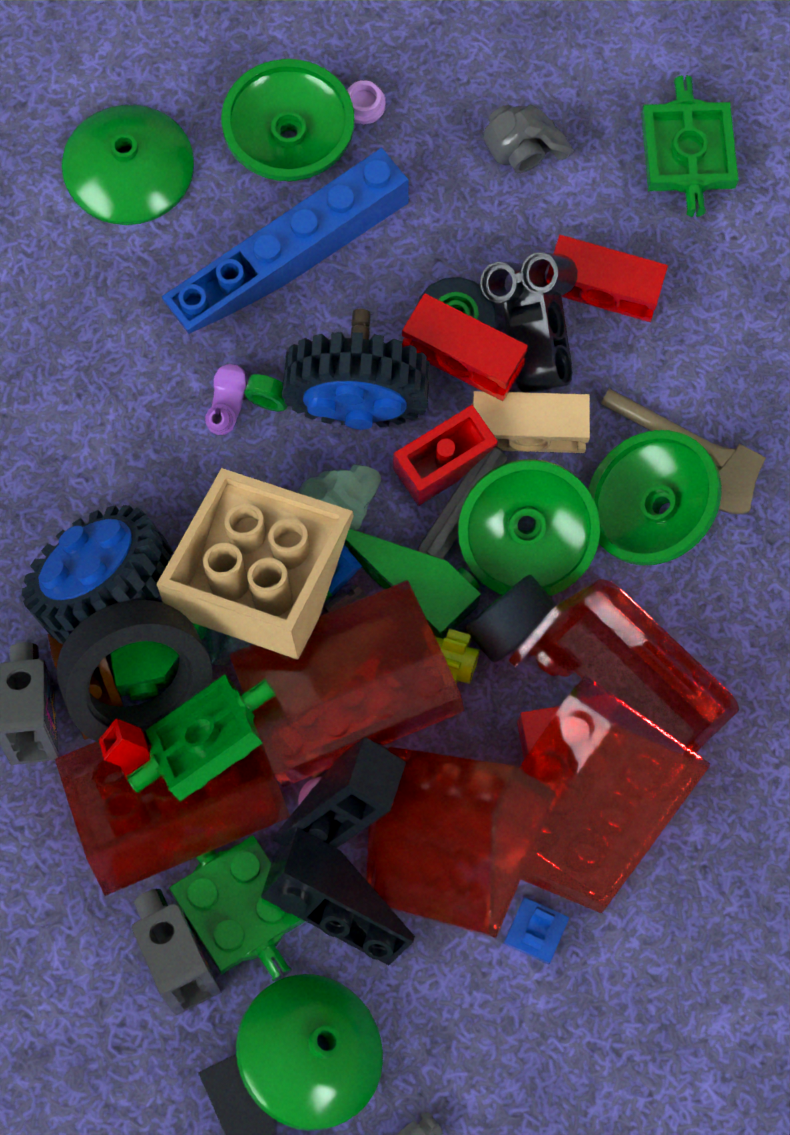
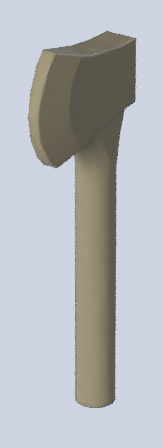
[601,388,766,515]

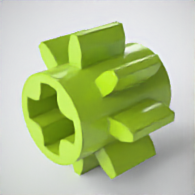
[424,628,480,692]

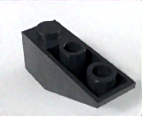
[261,828,415,966]

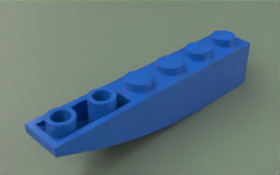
[161,147,409,334]

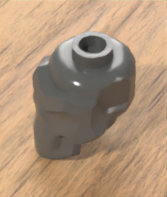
[483,104,574,173]

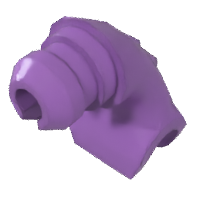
[205,364,249,435]

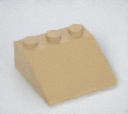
[157,468,353,660]

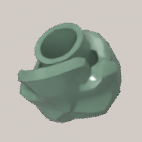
[297,464,381,531]

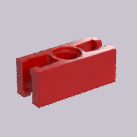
[546,234,668,322]
[402,293,528,402]

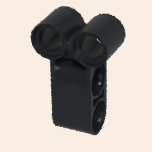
[480,252,578,393]

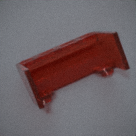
[508,579,739,799]

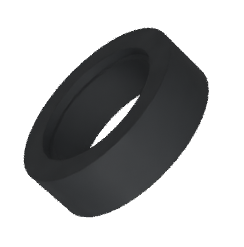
[57,600,213,745]

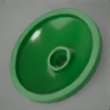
[221,59,354,181]
[62,105,194,225]
[588,430,721,565]
[458,459,600,596]
[236,974,383,1131]

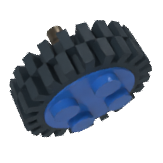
[282,309,430,430]
[22,505,173,644]

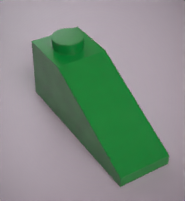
[344,528,481,639]

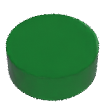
[244,374,288,412]

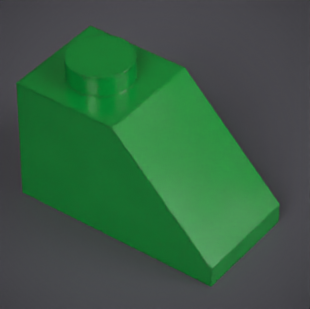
[110,623,207,701]

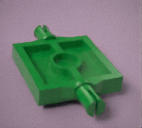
[641,75,738,217]
[126,675,277,801]
[169,830,305,982]

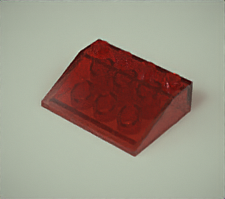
[229,580,464,788]
[467,675,711,914]
[55,742,290,896]
[366,746,556,938]

